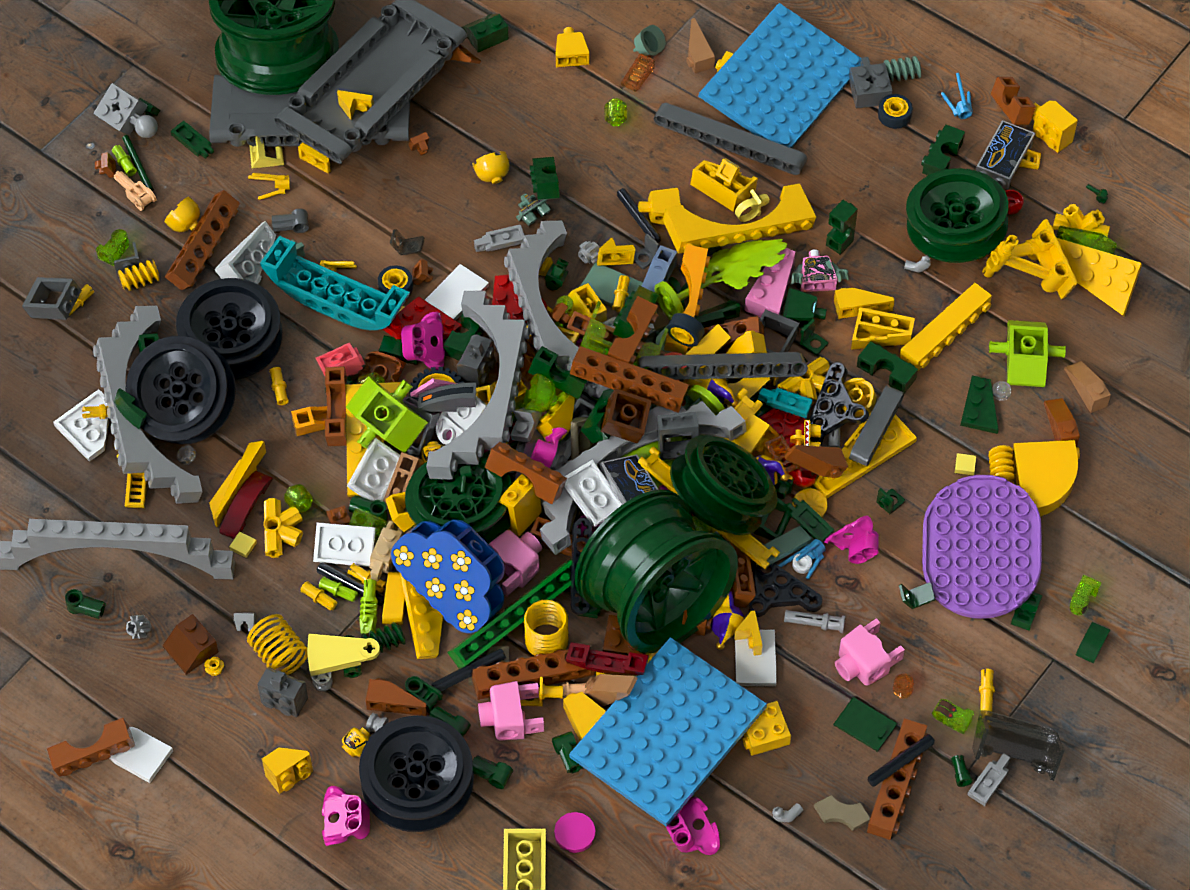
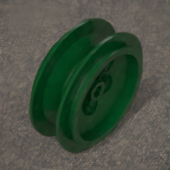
[906,168,1008,263]
[670,435,777,535]
[405,454,512,544]

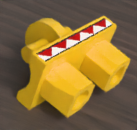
[790,420,821,447]

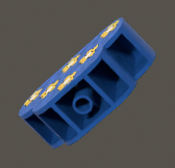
[391,520,505,633]

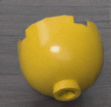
[472,151,510,184]
[164,196,200,233]
[841,378,877,417]

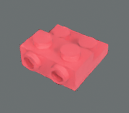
[316,342,365,376]

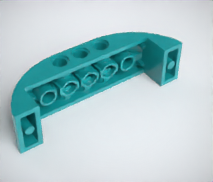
[260,236,410,330]

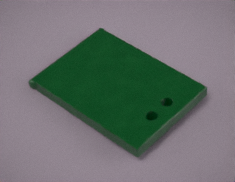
[833,697,897,752]

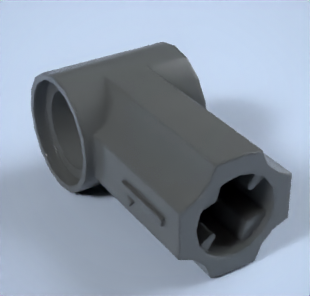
[272,209,309,233]

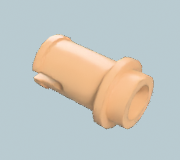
[562,682,587,697]

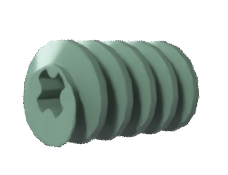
[883,56,921,82]

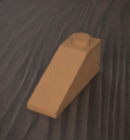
[686,18,715,73]
[1064,361,1111,413]
[383,452,424,509]
[584,674,638,708]

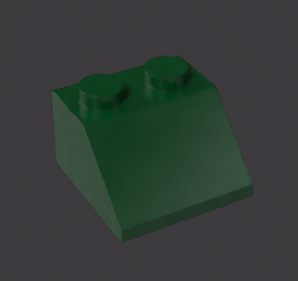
[461,14,509,53]

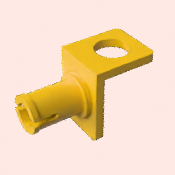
[520,677,563,706]

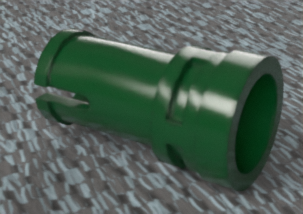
[951,755,973,787]

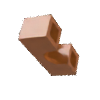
[990,77,1036,126]

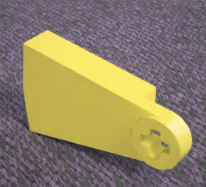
[307,634,380,676]

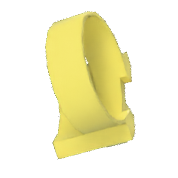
[735,189,770,222]

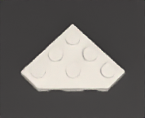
[53,389,109,462]

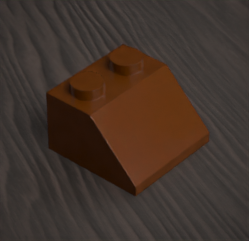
[163,614,219,675]

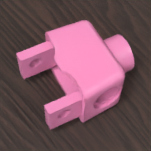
[489,530,542,596]
[835,618,905,686]
[478,681,544,741]

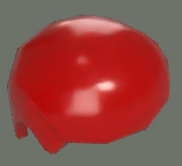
[1005,190,1024,215]
[788,463,817,488]

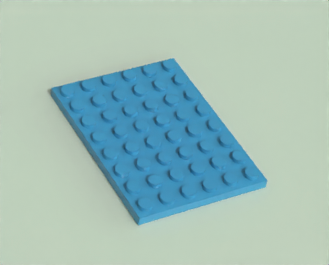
[698,3,861,148]
[569,637,767,827]

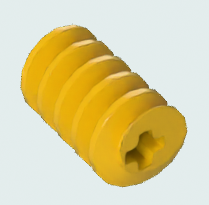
[118,260,160,291]
[988,445,1015,484]

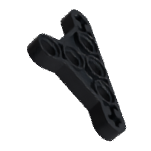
[810,362,869,445]
[570,518,592,615]
[749,559,822,617]

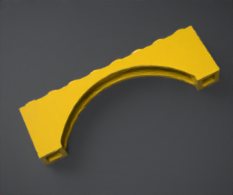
[663,183,816,254]

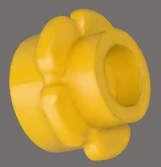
[204,657,224,676]

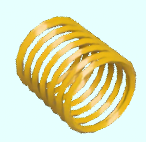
[524,600,568,656]
[247,614,308,675]

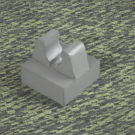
[234,612,256,631]

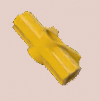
[1053,204,1110,242]
[777,357,832,405]
[264,498,303,558]

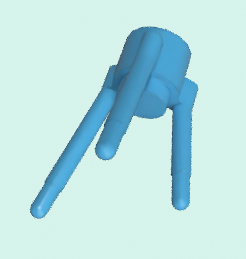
[941,73,973,119]
[778,539,826,579]

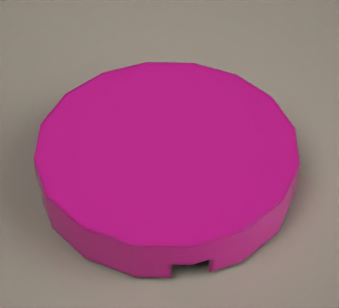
[554,812,596,853]

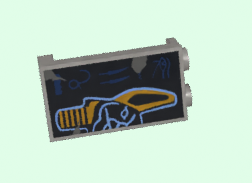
[976,120,1035,190]
[600,454,658,505]

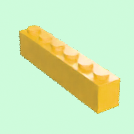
[900,283,992,370]

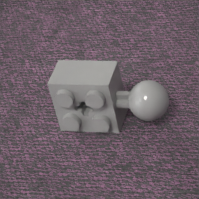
[93,83,158,138]

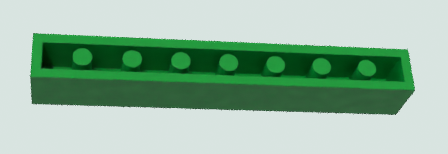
[447,559,577,668]

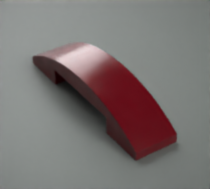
[219,471,273,539]
[566,642,649,676]

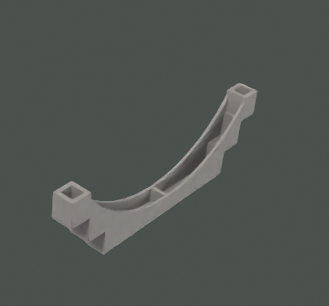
[504,220,610,395]
[426,291,530,479]
[93,306,203,504]
[540,401,747,555]
[0,519,235,580]

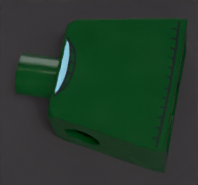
[783,288,827,328]

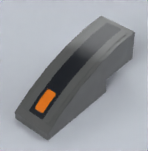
[418,383,477,412]

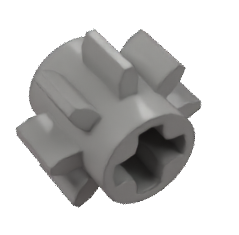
[578,241,600,264]
[126,615,151,639]

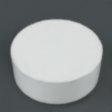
[792,554,812,574]

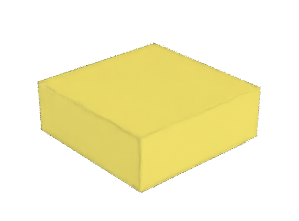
[955,453,976,475]
[229,532,257,558]

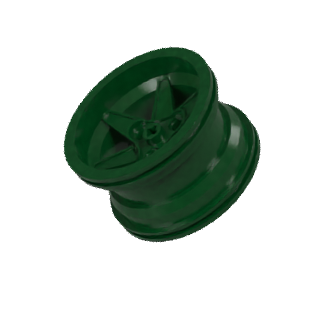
[209,0,339,95]
[575,490,738,653]

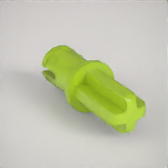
[112,145,137,177]
[319,577,358,602]

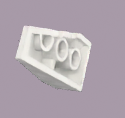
[215,221,276,284]

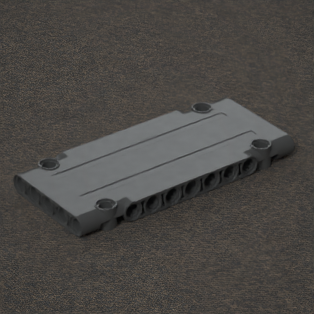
[274,0,467,164]
[209,75,410,147]

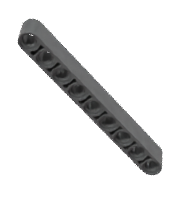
[653,103,807,175]
[636,352,808,380]

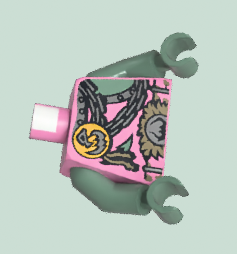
[791,250,849,292]

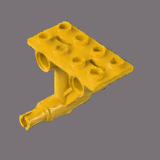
[982,219,1077,299]

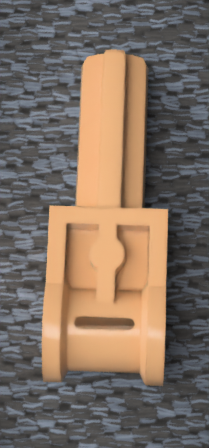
[114,171,157,211]

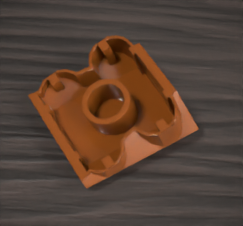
[356,351,406,384]

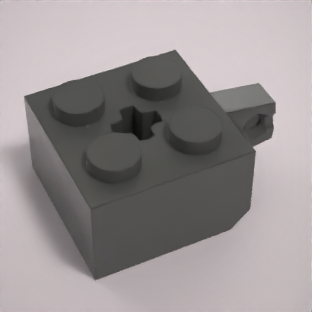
[849,57,892,108]
[457,335,496,388]
[257,667,308,717]

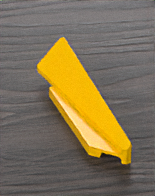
[209,441,266,527]

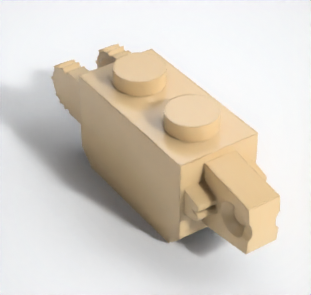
[369,520,404,581]

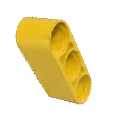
[382,572,406,625]

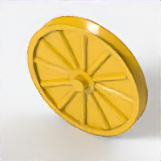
[792,488,827,517]

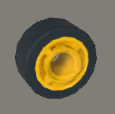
[878,94,913,129]
[378,265,413,296]
[666,313,705,347]

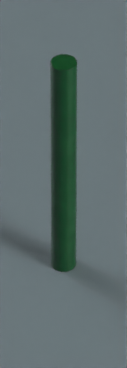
[122,135,154,191]

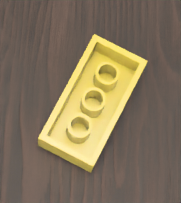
[503,829,546,890]

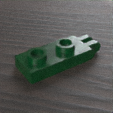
[171,121,214,159]
[786,497,834,543]

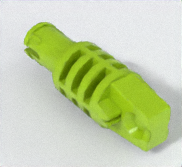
[359,579,378,635]

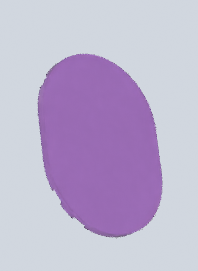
[922,475,1042,619]

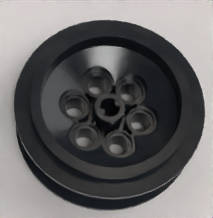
[176,278,283,380]
[125,336,236,444]
[359,716,474,832]

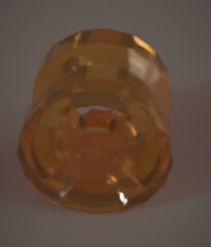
[893,674,914,699]

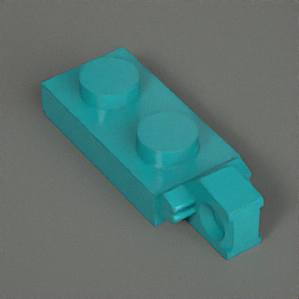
[758,388,813,418]

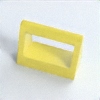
[249,136,284,168]

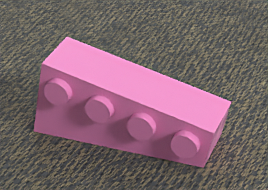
[745,248,795,318]

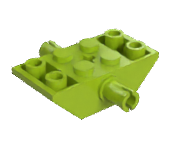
[989,320,1066,387]
[346,376,429,453]

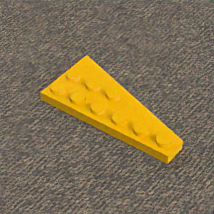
[1057,238,1142,316]
[346,382,401,497]
[814,411,917,499]
[400,573,443,659]

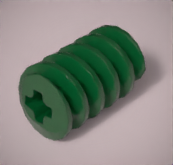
[361,622,406,653]

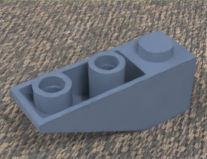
[642,245,677,292]

